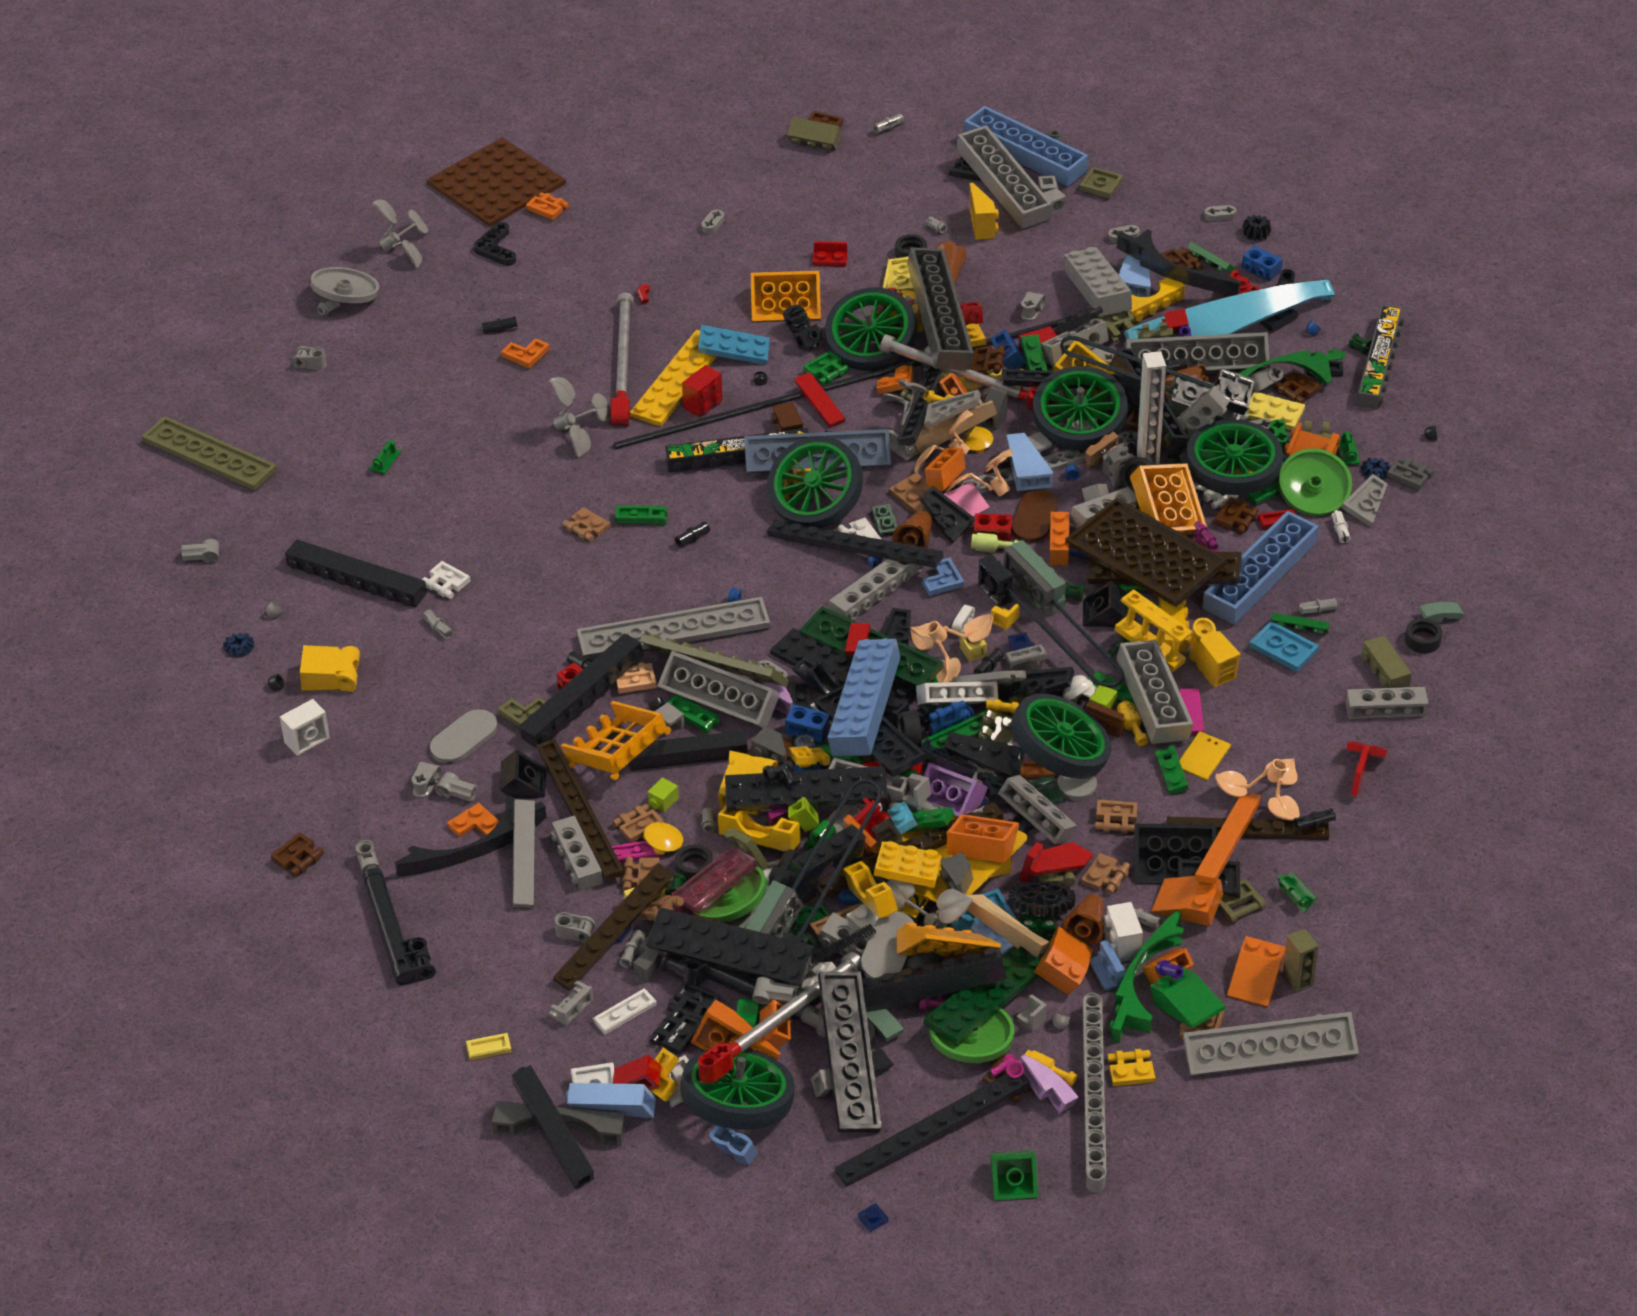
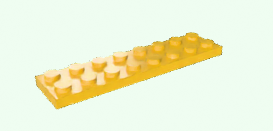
[630,330,717,427]

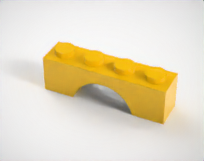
[1129,278,1185,323]
[718,805,800,852]
[843,861,898,919]

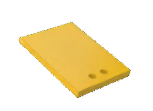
[1179,731,1231,781]

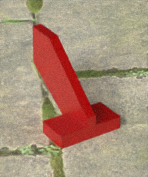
[1346,740,1388,797]
[1019,842,1093,883]

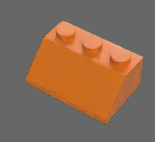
[947,814,1019,863]

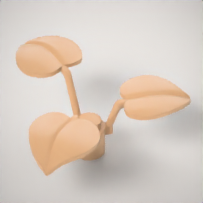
[914,410,974,474]
[945,448,1012,497]
[910,614,993,683]
[1215,759,1300,821]

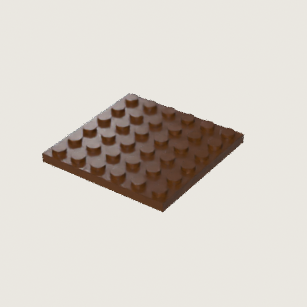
[426,137,566,227]

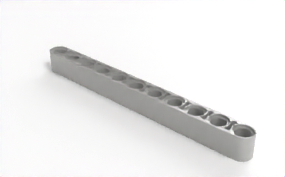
[1082,993,1106,1193]

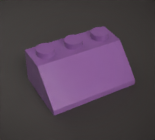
[924,763,988,817]

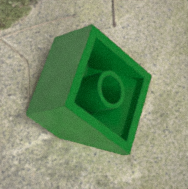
[990,1150,1038,1200]

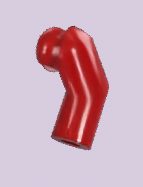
[637,284,650,304]

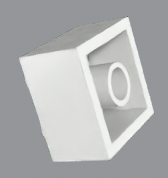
[280,699,330,756]
[1104,902,1143,962]

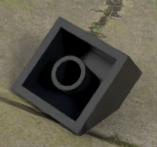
[1083,580,1127,627]
[499,749,546,798]

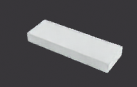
[593,988,657,1035]

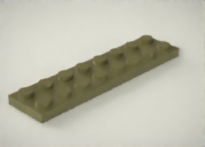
[142,416,277,491]
[640,634,789,687]

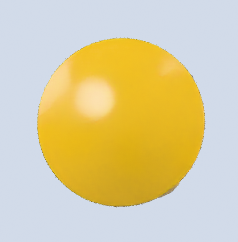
[961,426,993,453]
[643,822,683,855]

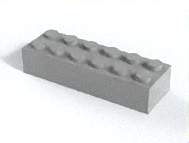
[1064,247,1132,317]
[1116,640,1193,744]
[657,651,780,728]

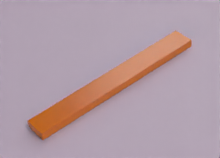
[1195,792,1262,885]

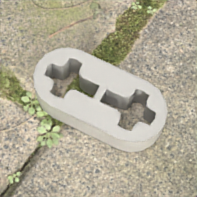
[952,604,975,634]

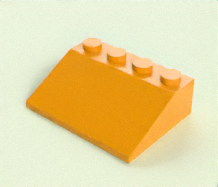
[751,271,821,322]
[1130,464,1207,536]
[896,923,1001,959]

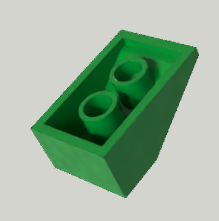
[1150,967,1226,1028]

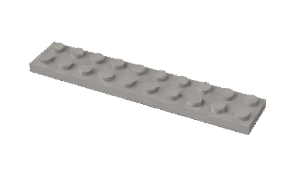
[577,597,770,659]

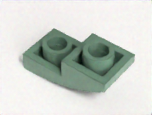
[872,504,897,535]
[1419,602,1464,623]
[866,1009,904,1043]

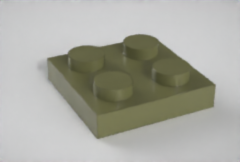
[1079,167,1123,199]

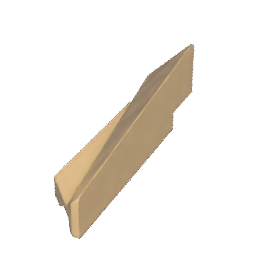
[915,399,997,453]
[964,894,1049,958]

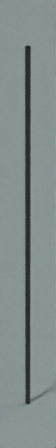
[613,316,1073,449]

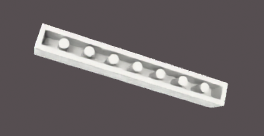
[1137,351,1166,468]

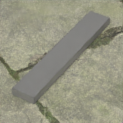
[512,799,535,908]

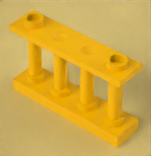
[1114,589,1193,672]

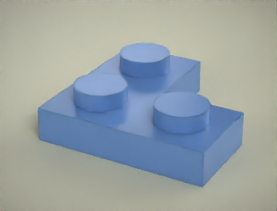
[922,557,964,596]

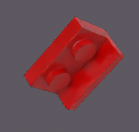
[813,241,848,267]
[960,302,983,325]
[853,797,895,845]

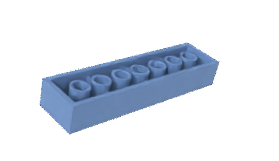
[964,106,1088,187]
[1203,511,1319,625]
[828,638,900,756]

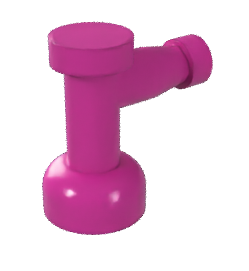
[919,994,949,1010]
[991,1054,1024,1078]

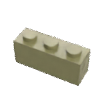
[787,117,842,151]
[1361,636,1412,688]
[1282,929,1319,993]

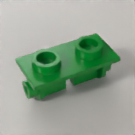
[1338,431,1360,465]
[369,440,401,474]
[1277,871,1317,913]

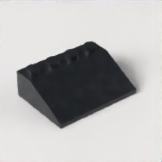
[1134,823,1216,884]

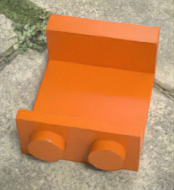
[1284,422,1340,457]

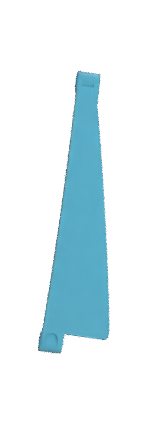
[1124,280,1336,340]

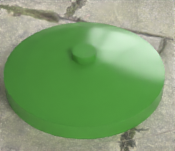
[1278,448,1352,516]
[687,861,768,923]
[929,1008,1014,1063]

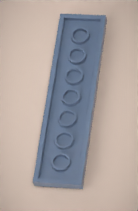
[744,429,891,473]

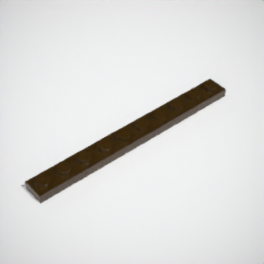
[537,739,624,881]
[817,802,1004,899]

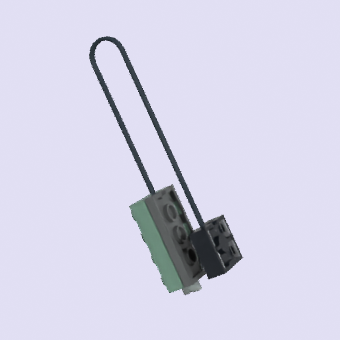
[1060,336,1255,422]
[978,540,1124,688]
[744,779,881,985]

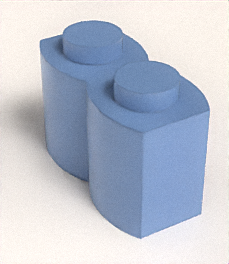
[709,1125,758,1165]

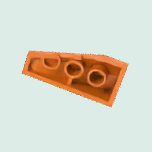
[691,999,781,1060]

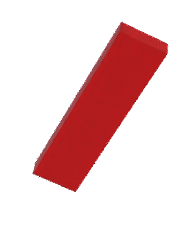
[794,372,845,428]

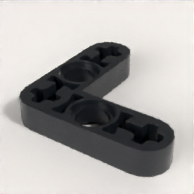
[474,222,516,266]

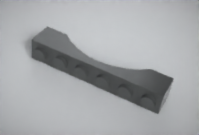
[492,1101,626,1146]

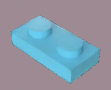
[888,801,918,835]

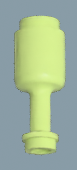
[971,533,1018,553]

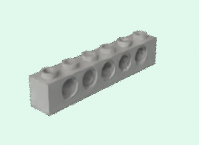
[829,544,924,620]

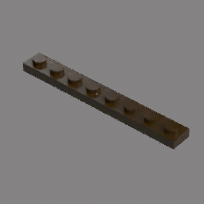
[1166,817,1329,840]
[553,863,674,992]

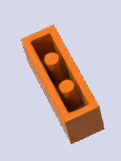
[924,448,966,492]
[1050,512,1069,566]

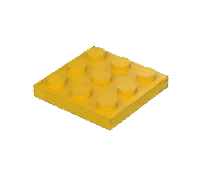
[874,841,942,888]

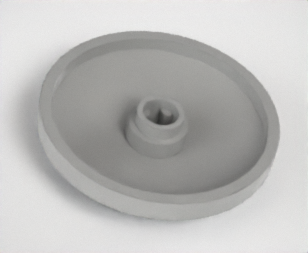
[310,267,379,303]

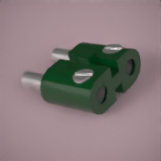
[1019,912,1056,940]

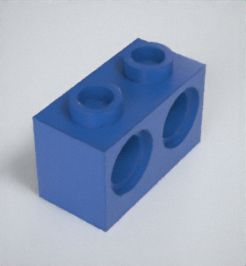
[1242,246,1283,281]
[991,329,1026,369]
[785,704,830,743]

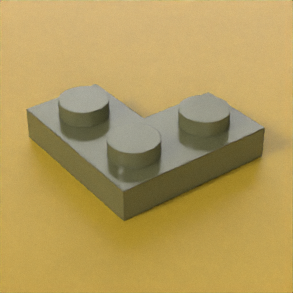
[498,697,547,727]

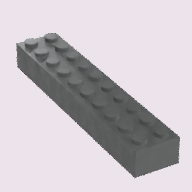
[907,248,973,370]

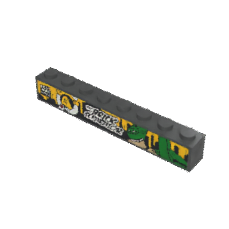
[1357,305,1405,409]

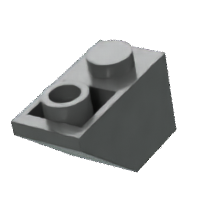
[981,386,1008,430]
[751,726,787,766]
[939,852,973,894]

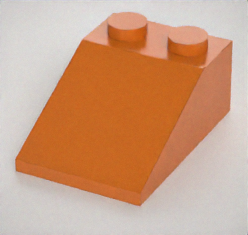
[1151,876,1223,927]
[1034,926,1093,995]
[1227,936,1286,1008]

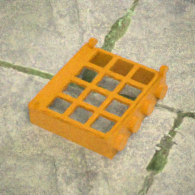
[561,701,671,780]

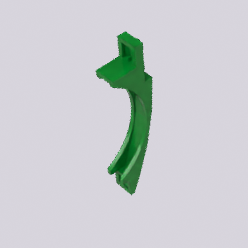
[1238,349,1345,384]
[1109,910,1184,1043]

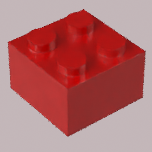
[682,365,723,417]

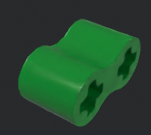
[1269,419,1289,454]
[804,820,836,851]
[736,999,760,1028]

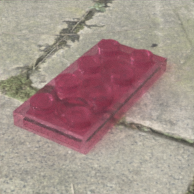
[671,846,758,914]

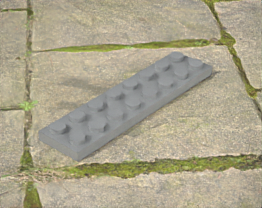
[1182,1012,1359,1076]

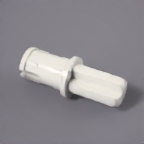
[1331,510,1351,543]

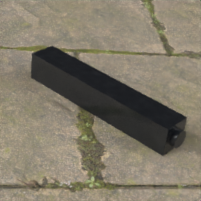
[628,730,748,771]
[512,1065,594,1189]

